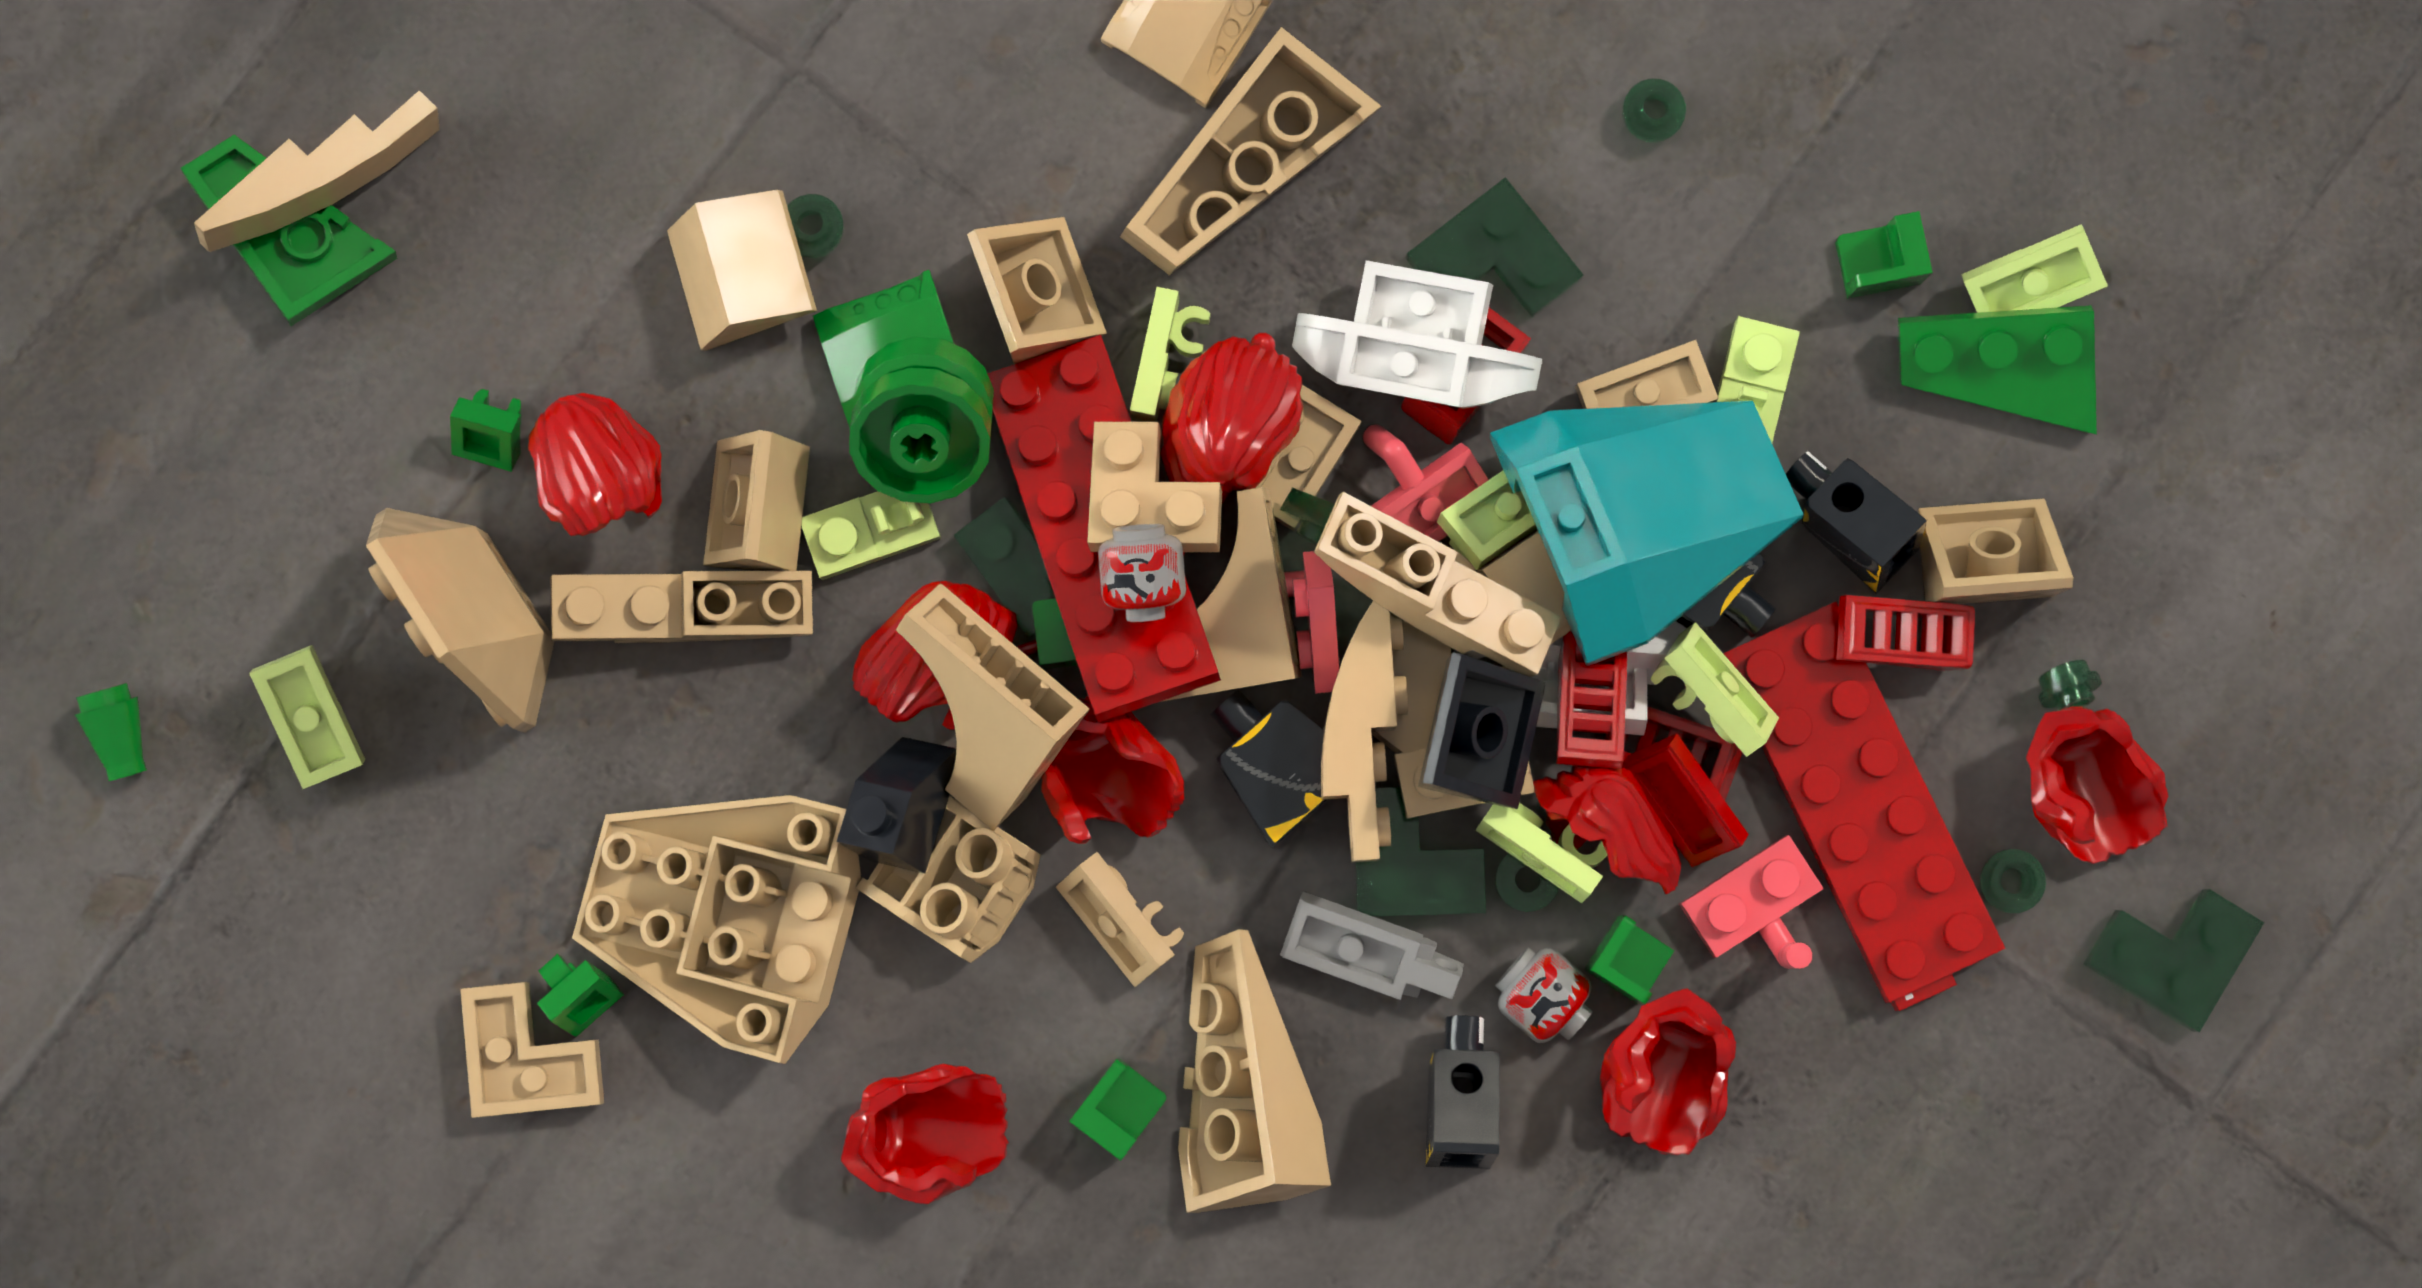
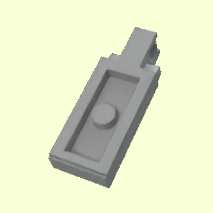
[1280,891,1464,1000]

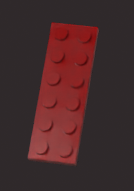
[987,334,1221,723]
[1723,601,2006,1003]

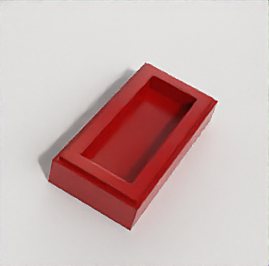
[1622,733,1749,867]

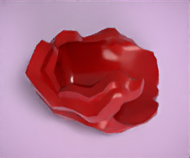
[1160,336,1303,504]
[528,393,662,536]
[852,581,1017,730]
[1041,696,1184,844]
[2026,706,2169,864]
[1533,765,1681,894]
[1600,988,1736,1156]
[841,1063,1009,1204]

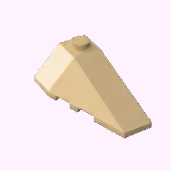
[1178,929,1331,1213]

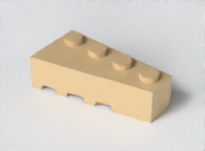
[1120,27,1381,276]

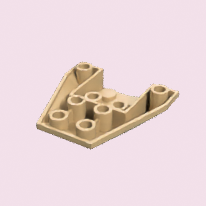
[366,508,554,733]
[572,795,861,1064]

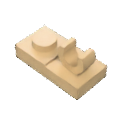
[1056,852,1184,987]

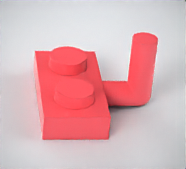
[1363,425,1489,542]
[1284,551,1339,694]
[1679,835,1824,969]

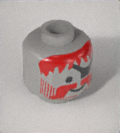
[1098,524,1186,622]
[1495,947,1593,1043]

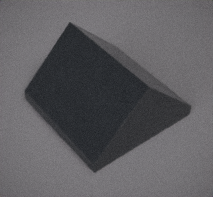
[1418,653,1546,809]

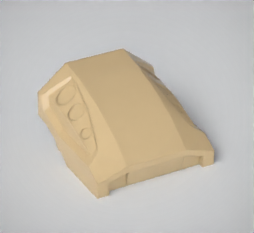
[1101,0,1273,108]
[856,796,1041,963]

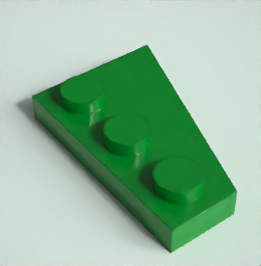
[180,135,397,326]
[1898,305,2097,435]

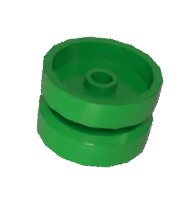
[849,337,994,504]

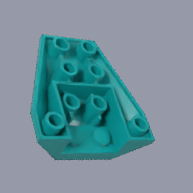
[1490,401,1803,666]

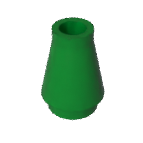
[75,683,147,781]

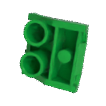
[813,270,954,428]

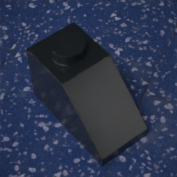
[836,737,956,874]

